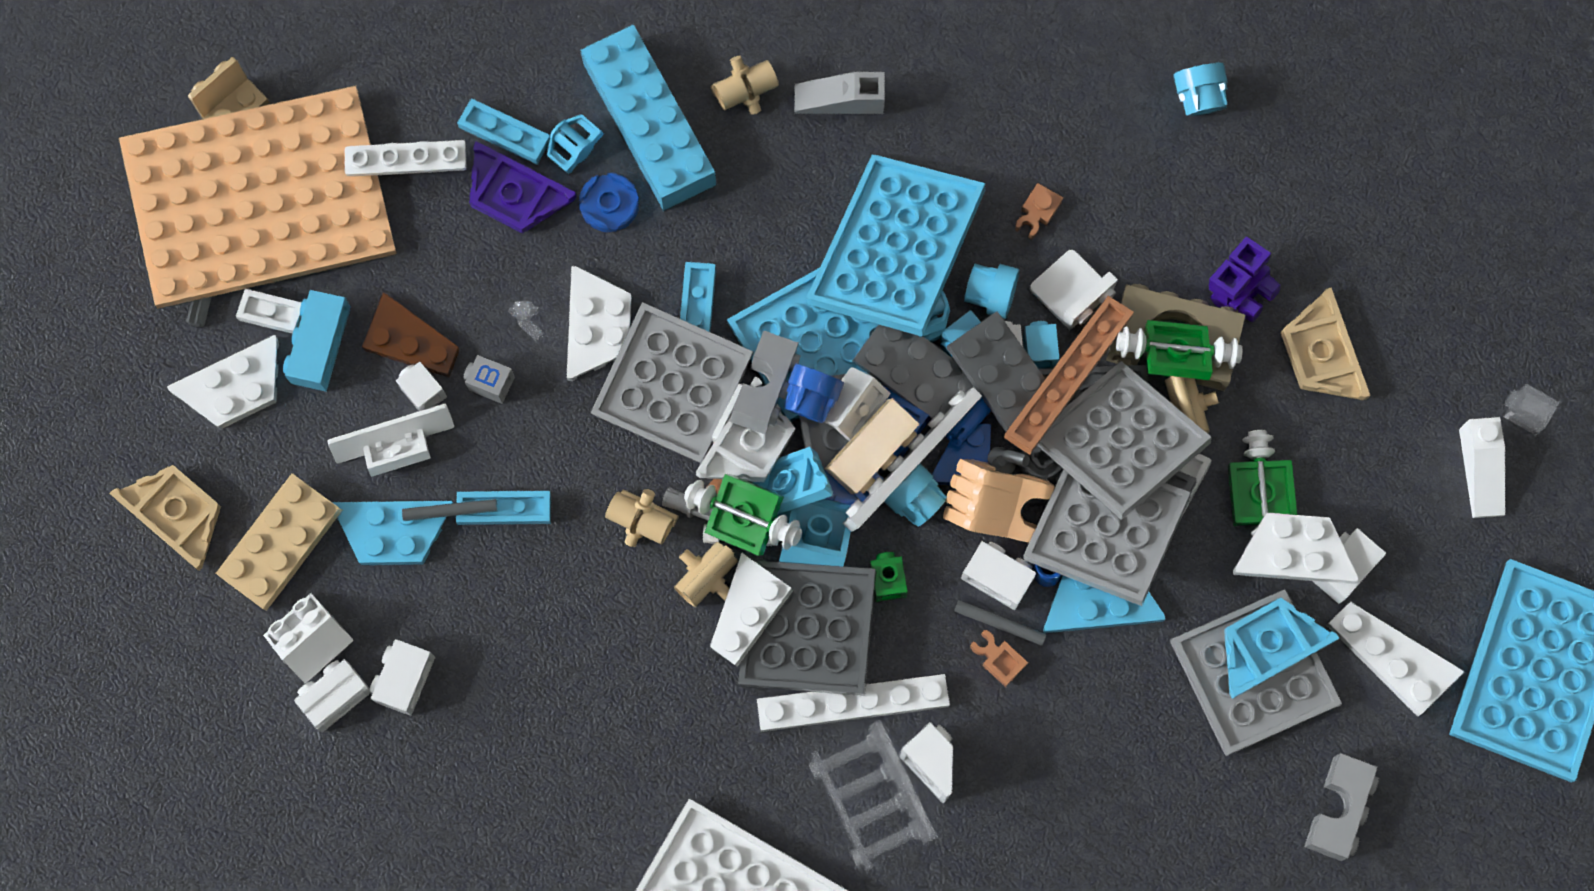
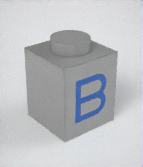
[464,355,515,404]

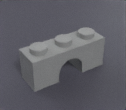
[730,331,801,434]
[1304,753,1379,861]

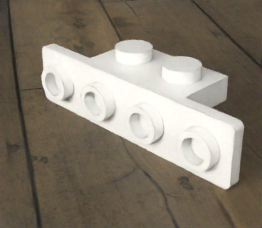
[345,140,466,177]
[328,404,454,477]

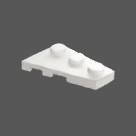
[710,553,793,667]

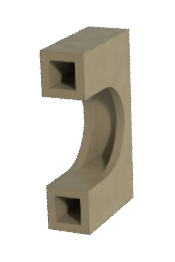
[1106,284,1245,391]

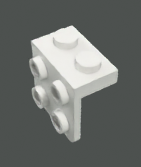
[1030,250,1118,330]

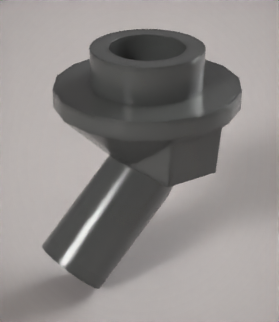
[987,447,1030,474]

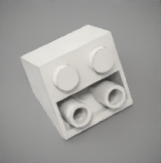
[263,593,354,684]

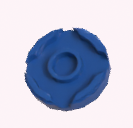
[579,173,639,232]

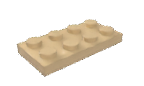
[215,474,343,611]

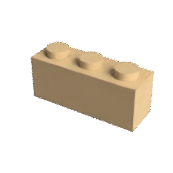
[824,398,920,494]

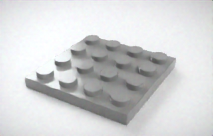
[591,302,754,463]
[1037,361,1212,520]
[1023,469,1191,606]
[1170,589,1342,756]

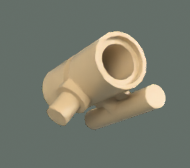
[710,56,779,114]
[1165,376,1219,434]
[605,489,679,547]
[674,542,738,607]

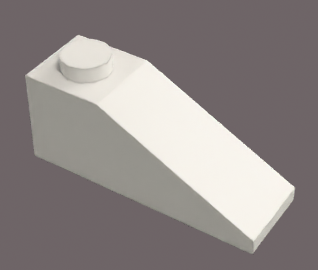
[1459,417,1505,518]

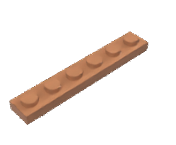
[1004,296,1134,455]

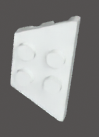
[567,266,632,381]
[167,335,279,429]
[696,377,795,482]
[1233,513,1358,584]

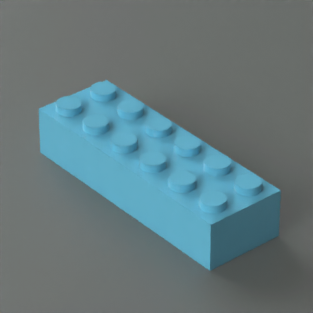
[581,24,716,211]

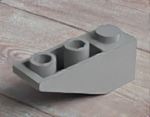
[795,72,885,114]

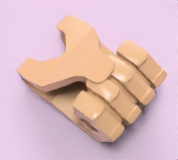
[943,459,1055,543]

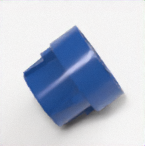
[784,364,845,423]

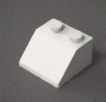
[899,723,953,803]

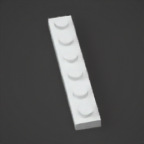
[842,387,982,532]
[757,674,950,732]

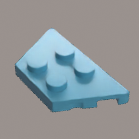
[753,447,833,514]
[333,501,453,565]
[1043,575,1165,633]
[1224,597,1339,699]

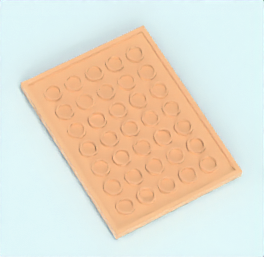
[119,86,397,309]

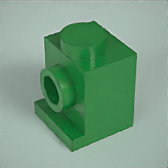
[870,552,908,602]

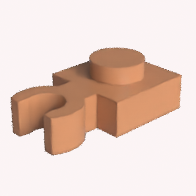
[1015,183,1063,240]
[970,630,1028,687]

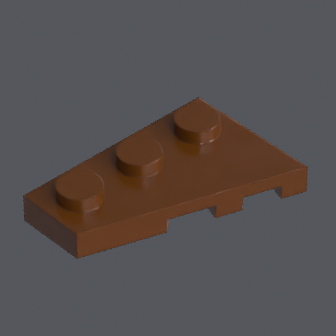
[362,292,460,378]

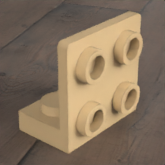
[188,57,269,119]

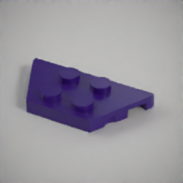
[469,141,577,234]

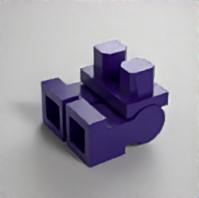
[1209,236,1281,322]

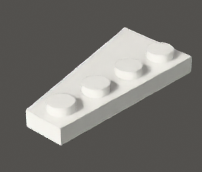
[1326,602,1464,716]

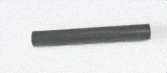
[402,499,497,521]
[954,600,1047,646]

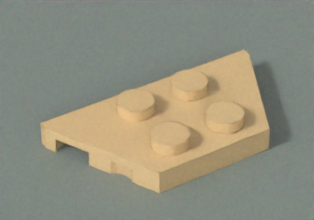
[1281,288,1370,400]
[109,465,221,571]

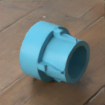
[1174,63,1228,116]
[964,264,1020,319]
[884,463,947,527]

